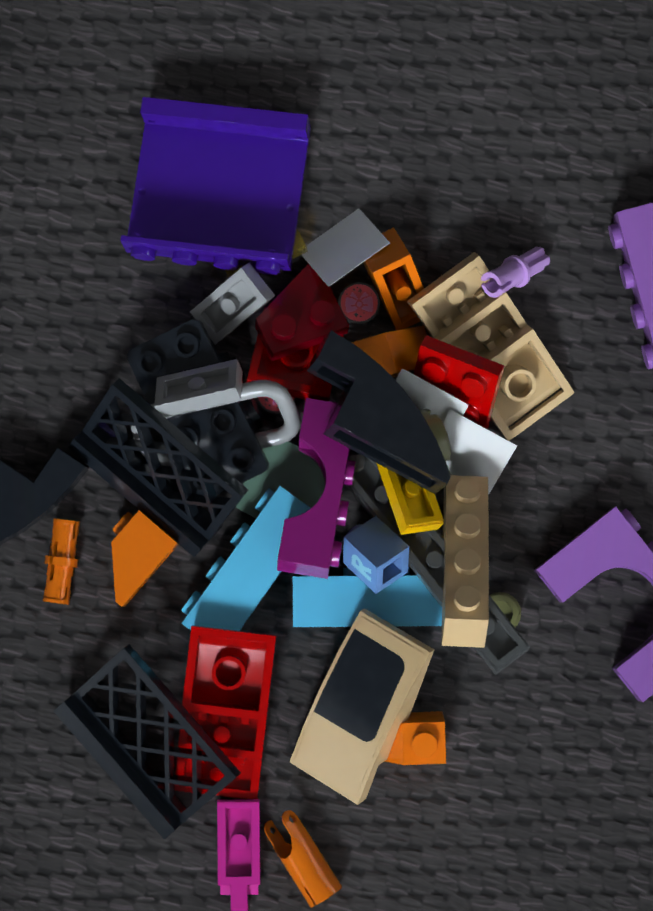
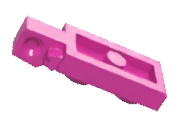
[217,799,261,911]

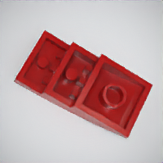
[174,625,276,799]

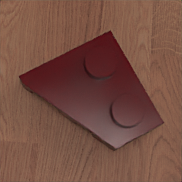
[255,263,349,361]

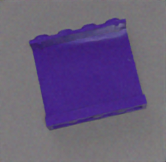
[120,97,311,275]

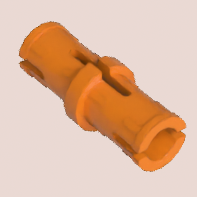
[43,518,80,605]

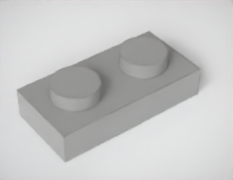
[190,262,275,345]

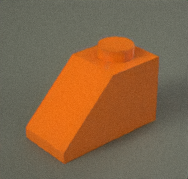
[363,227,424,330]
[351,325,427,378]
[111,510,179,607]
[384,711,446,765]

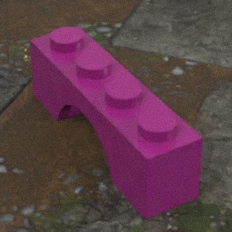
[277,398,356,579]

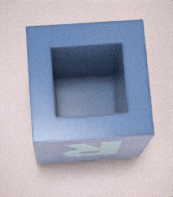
[343,516,410,594]

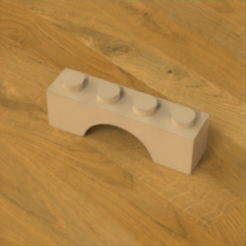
[442,475,489,648]

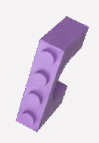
[608,202,653,369]
[534,507,653,702]

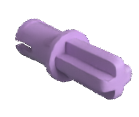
[481,247,550,298]

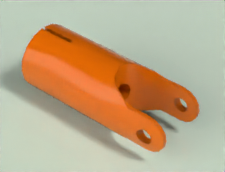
[264,810,342,908]

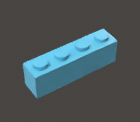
[181,486,311,631]
[293,567,442,627]

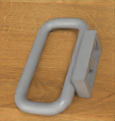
[131,359,301,467]

